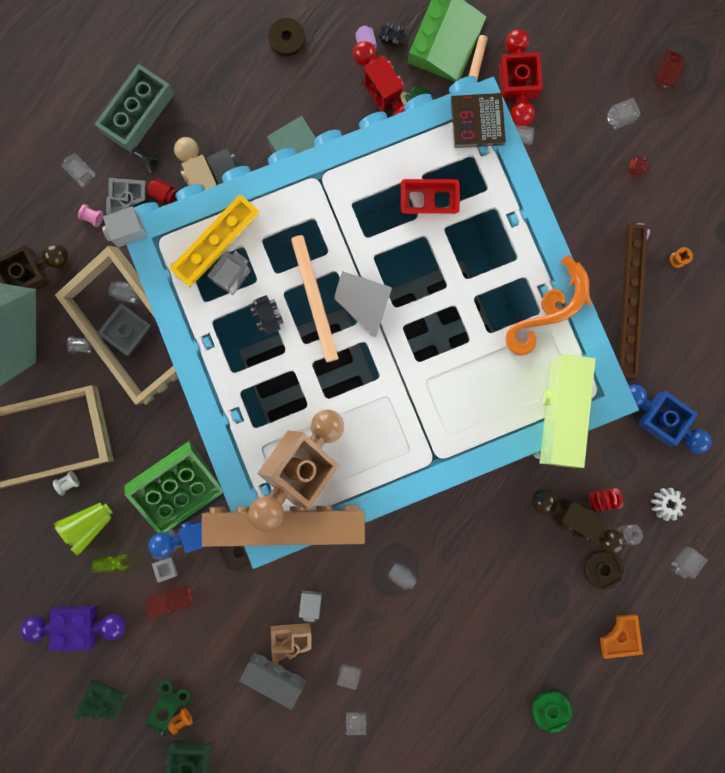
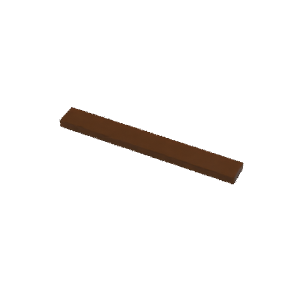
[618,224,648,378]

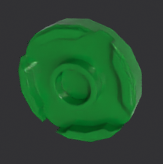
[532,690,572,733]

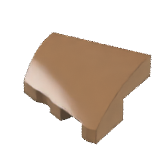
[271,623,311,664]

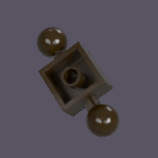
[0,243,68,290]
[532,489,626,555]

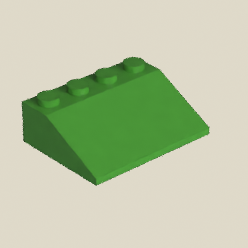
[408,0,486,82]
[125,441,223,533]

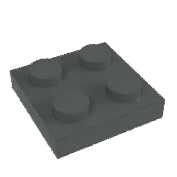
[98,303,152,357]

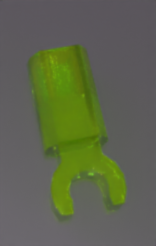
[92,554,129,573]

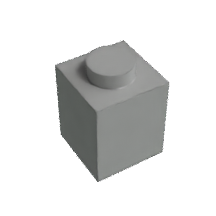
[102,206,147,247]
[299,590,322,622]

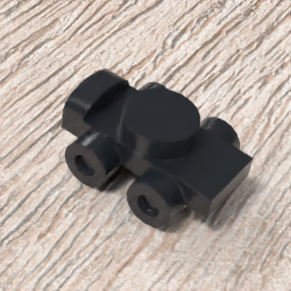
[379,22,407,47]
[250,295,284,335]

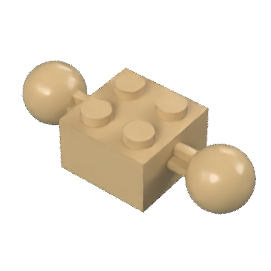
[174,137,217,190]

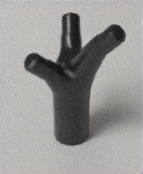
[132,147,159,174]

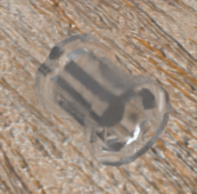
[67,336,92,354]

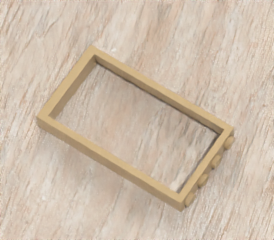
[55,246,178,405]
[0,385,114,489]

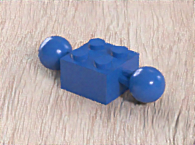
[629,384,712,454]
[148,511,231,559]

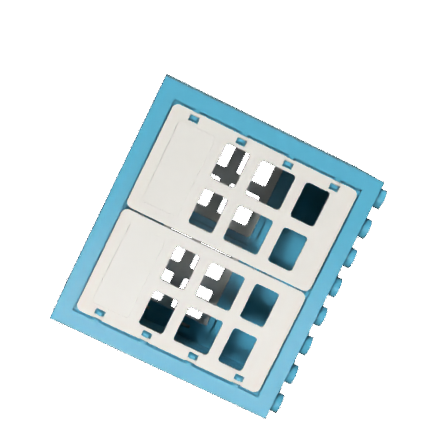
[127,76,639,569]

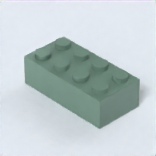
[94,64,174,153]

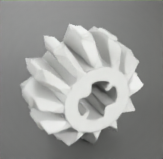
[651,488,687,521]

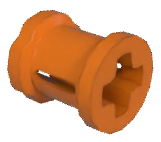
[669,247,693,268]
[168,708,193,735]

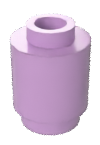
[355,26,377,52]

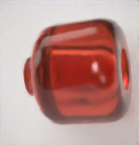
[629,155,650,176]

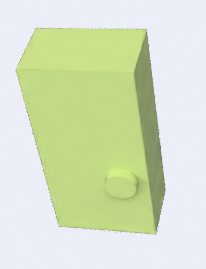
[540,354,596,468]

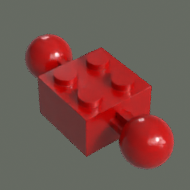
[499,29,543,126]
[353,41,405,116]

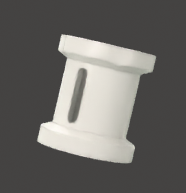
[53,471,80,496]

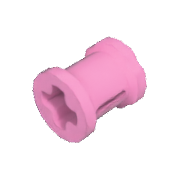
[78,204,104,227]

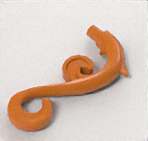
[505,254,591,356]

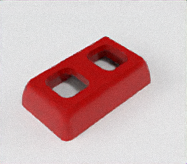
[401,179,460,214]

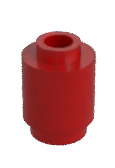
[147,178,177,204]

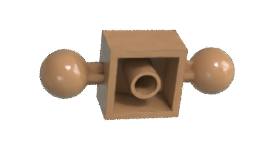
[248,409,344,532]

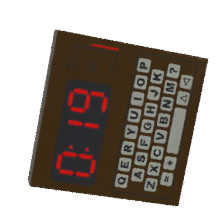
[450,93,506,148]

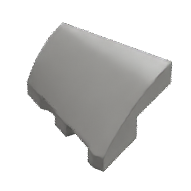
[106,178,148,215]
[334,271,392,337]

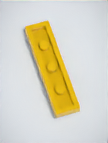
[169,194,260,288]

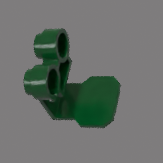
[145,681,191,737]

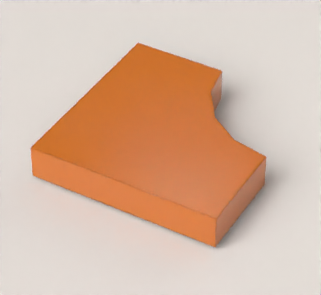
[600,614,643,659]

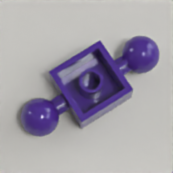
[20,605,126,651]

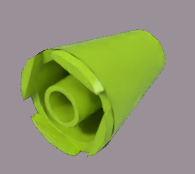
[54,503,113,555]

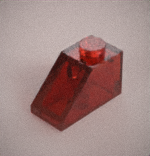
[656,49,685,88]
[145,585,192,619]

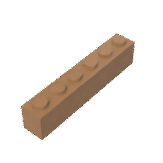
[202,505,365,547]

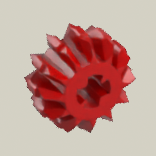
[588,488,623,512]

